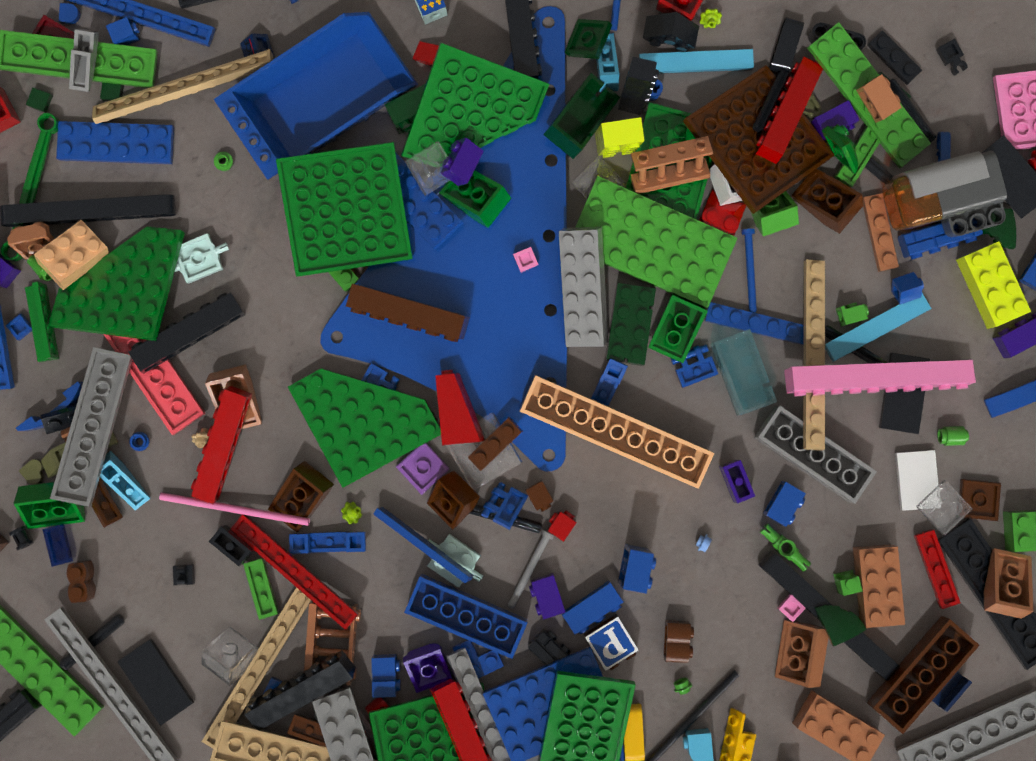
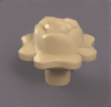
[192,428,209,448]

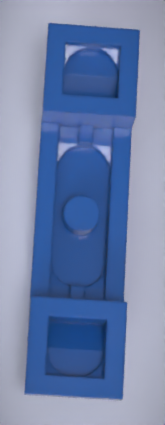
[591,358,628,406]
[984,380,1036,418]
[16,381,83,431]
[289,532,366,554]

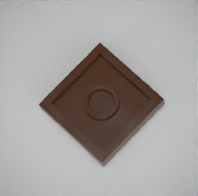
[957,479,1001,521]

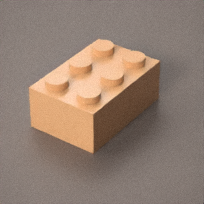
[34,220,109,290]

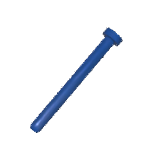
[741,229,757,313]

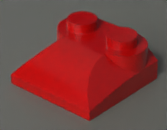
[699,189,746,236]

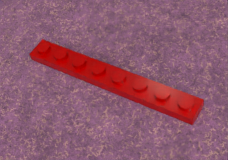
[230,514,359,630]

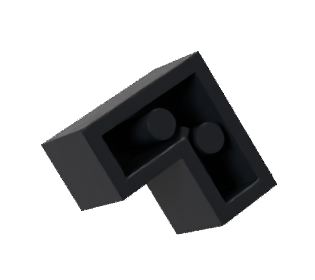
[643,12,699,51]

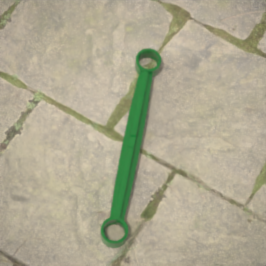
[1,113,59,261]

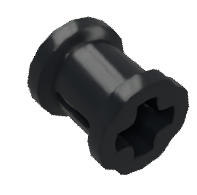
[9,526,34,551]

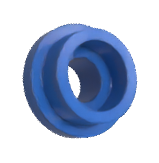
[130,432,150,451]

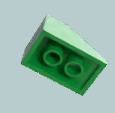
[439,170,511,228]
[648,294,708,363]

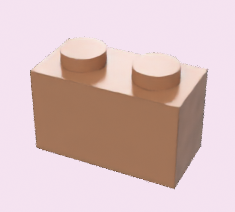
[856,74,902,123]

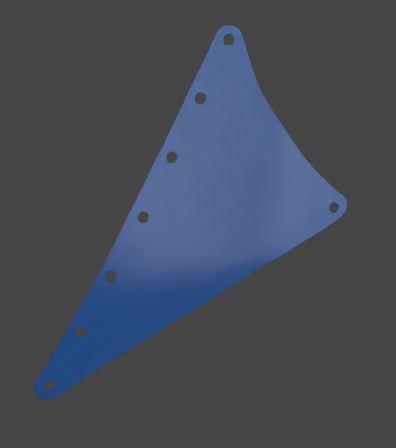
[320,6,567,472]

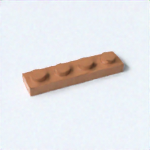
[863,193,899,272]

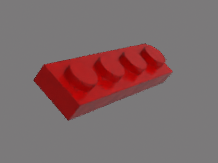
[914,529,961,609]

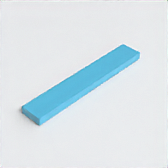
[639,49,754,73]
[825,293,932,362]

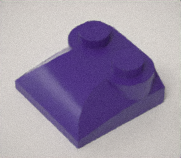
[403,643,453,693]

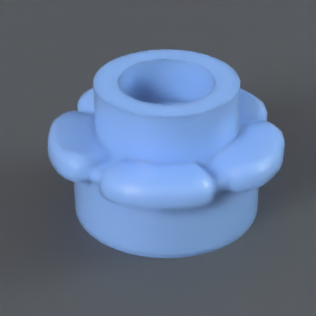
[696,534,712,552]

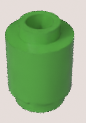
[937,426,969,446]

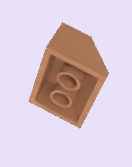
[775,620,828,688]

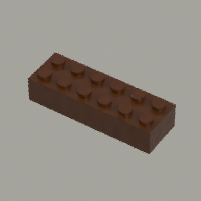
[346,284,470,342]
[867,616,980,734]

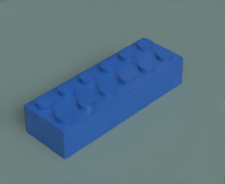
[404,574,528,659]

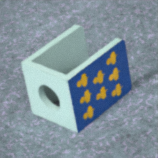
[415,0,447,25]

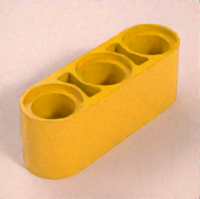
[623,703,645,761]

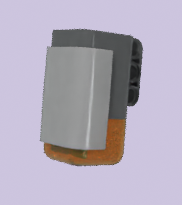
[882,151,1007,237]

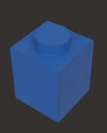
[106,17,140,46]
[891,272,924,305]

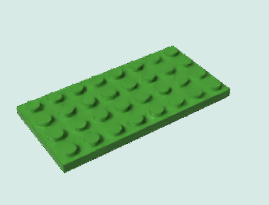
[575,176,737,309]

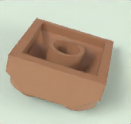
[7,222,55,260]

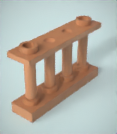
[631,136,713,194]
[304,601,361,685]

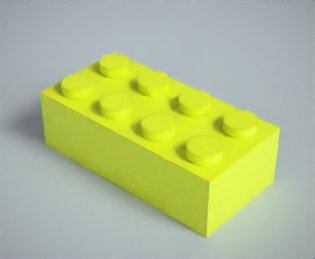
[595,117,644,158]
[956,241,1031,329]

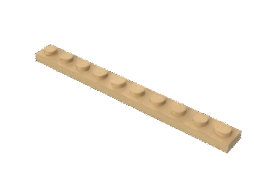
[92,49,273,124]
[803,259,825,451]
[201,587,312,749]

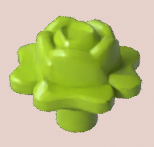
[699,8,722,28]
[341,502,362,524]

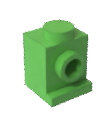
[836,302,869,327]
[833,570,863,596]

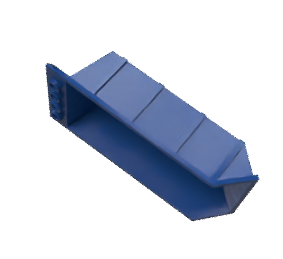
[214,12,418,180]

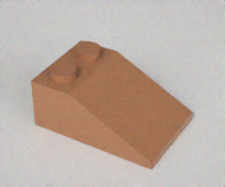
[205,364,262,429]
[984,548,1034,619]

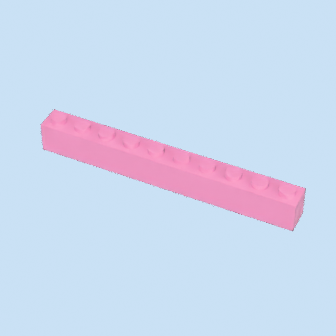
[784,360,976,396]

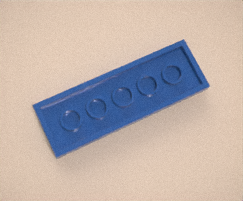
[56,121,174,164]
[395,152,464,250]

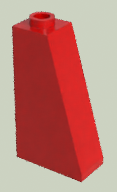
[435,370,485,445]

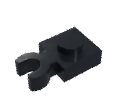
[936,39,968,76]

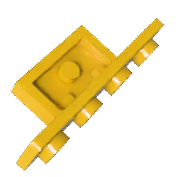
[719,708,756,761]

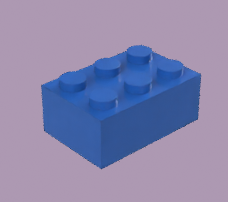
[618,544,656,594]

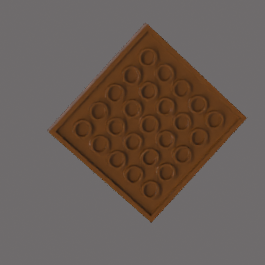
[683,65,835,214]

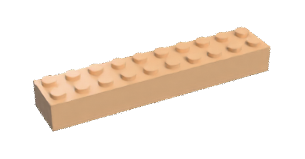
[520,375,714,489]

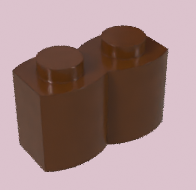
[67,560,96,603]
[664,620,694,663]

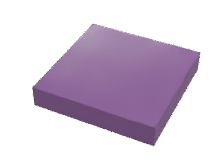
[396,443,450,495]

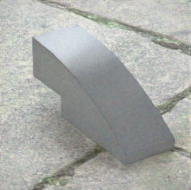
[69,29,99,92]

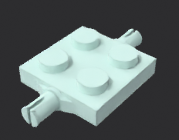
[175,233,229,284]
[427,534,483,588]

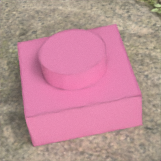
[513,247,539,273]
[777,594,806,622]

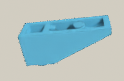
[596,33,619,92]
[100,451,150,510]
[682,728,714,761]

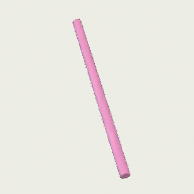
[159,492,310,526]

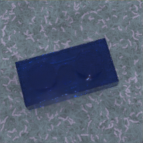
[42,524,73,567]

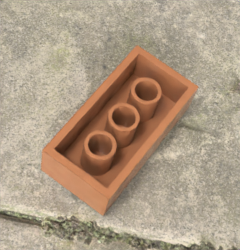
[853,544,905,628]
[792,690,885,761]

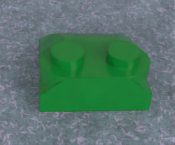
[821,124,858,174]

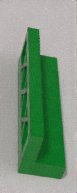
[25,282,59,362]

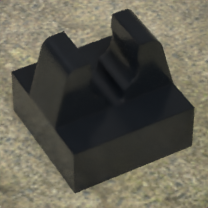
[173,564,195,586]

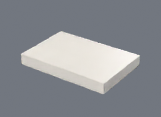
[895,450,941,511]

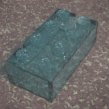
[710,329,777,416]

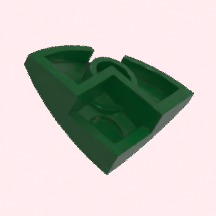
[982,209,1017,249]
[815,605,867,646]

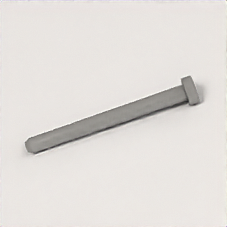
[508,529,554,609]

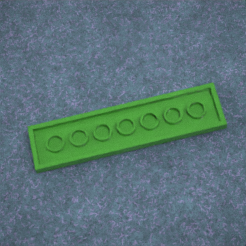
[807,22,931,168]
[0,30,158,88]
[0,605,104,737]

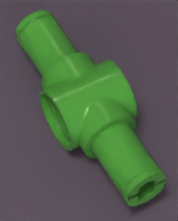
[760,523,811,572]

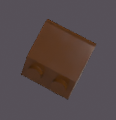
[427,471,480,530]

